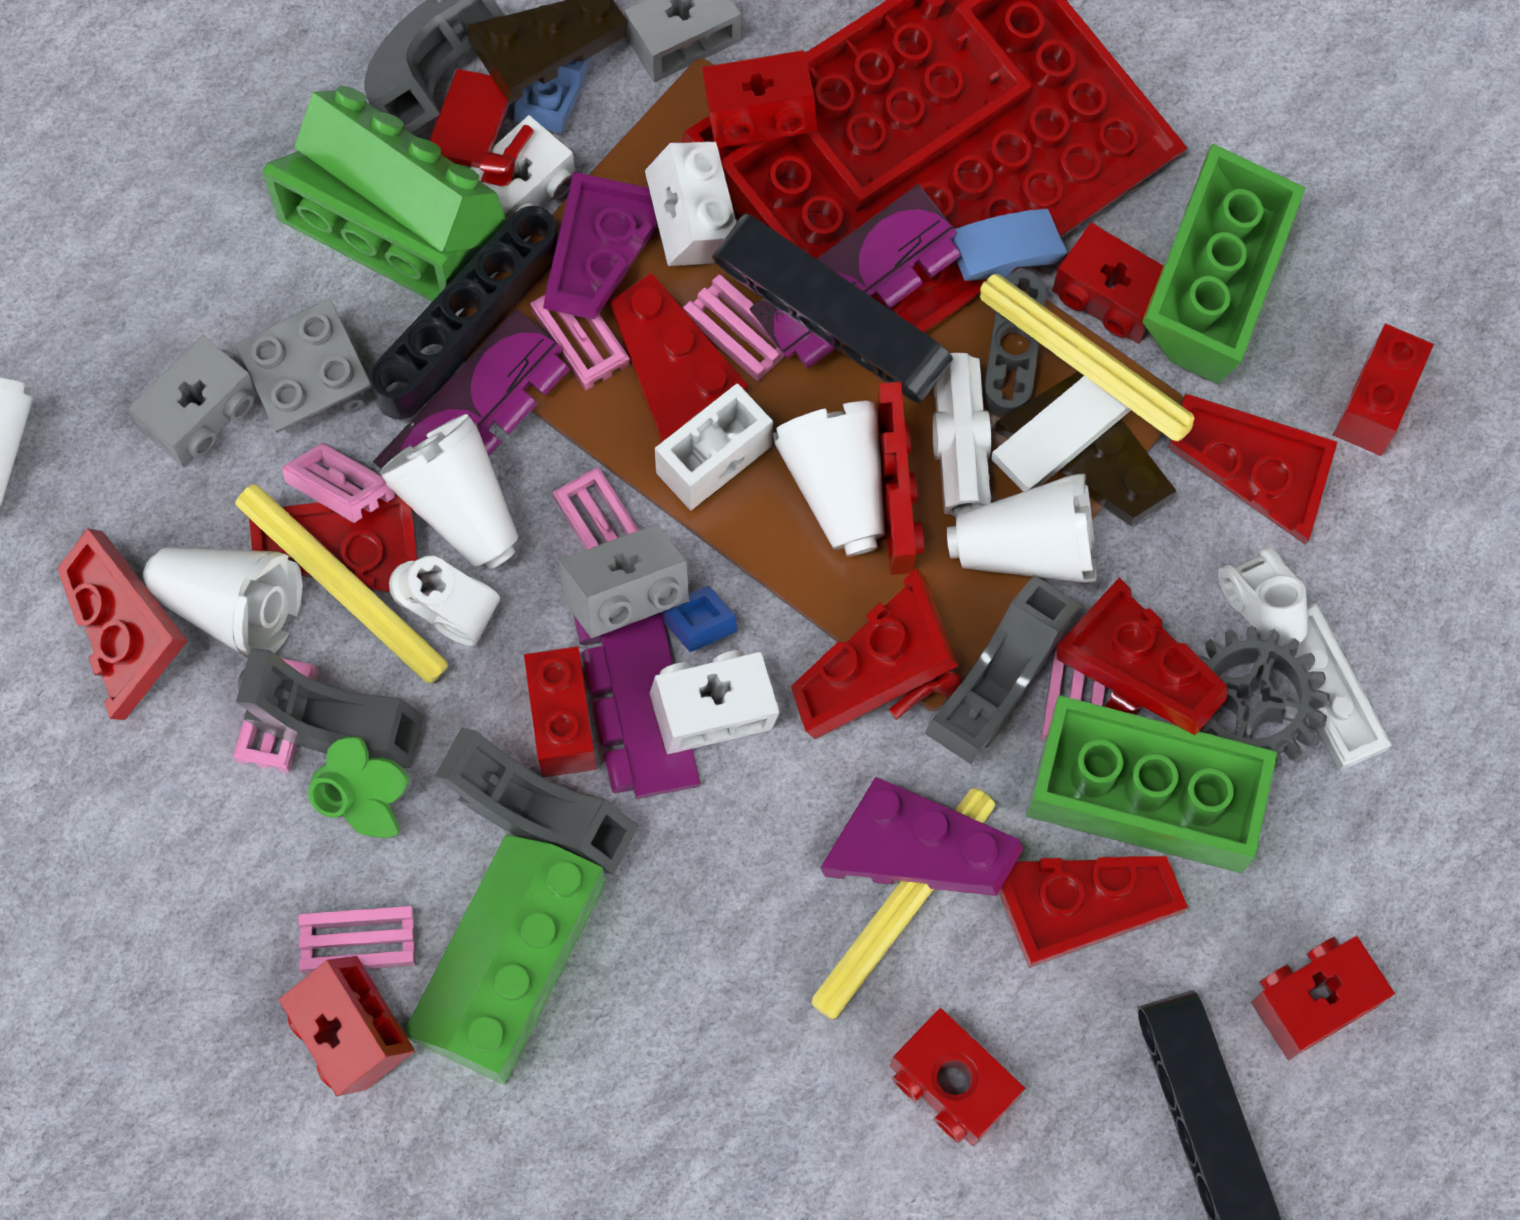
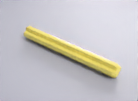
[980,274,1194,441]
[235,484,448,683]
[812,788,995,1020]

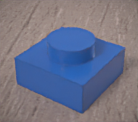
[662,585,737,653]

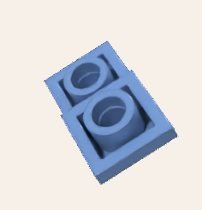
[514,57,592,134]
[951,209,1067,281]

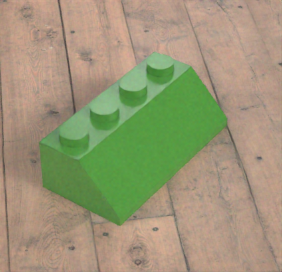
[294,86,507,253]
[1142,144,1306,384]
[262,151,482,301]
[1026,695,1277,874]
[404,835,606,1086]

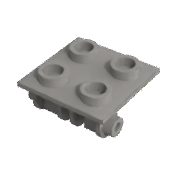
[235,298,372,433]

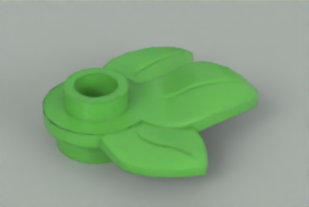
[308,736,410,838]

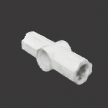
[933,353,991,518]

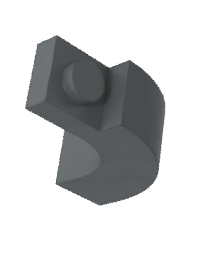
[364,0,505,133]
[925,575,1080,764]
[236,649,424,768]
[435,727,639,875]

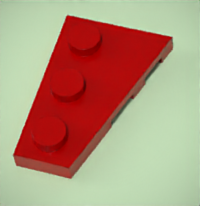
[610,272,748,443]
[790,568,958,739]

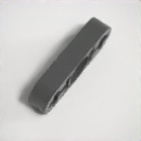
[983,271,1046,418]

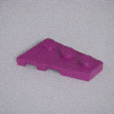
[543,172,658,320]
[820,777,1023,896]

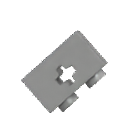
[624,0,741,83]
[127,335,257,468]
[559,524,689,638]

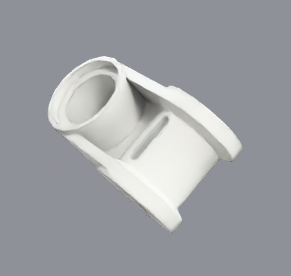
[1218,546,1308,647]
[389,556,500,647]

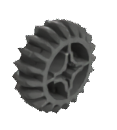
[1197,626,1330,771]

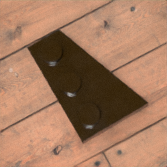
[468,0,628,104]
[995,371,1177,526]

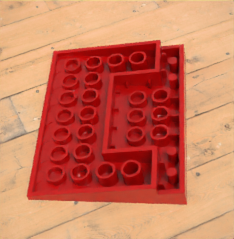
[681,0,1188,333]

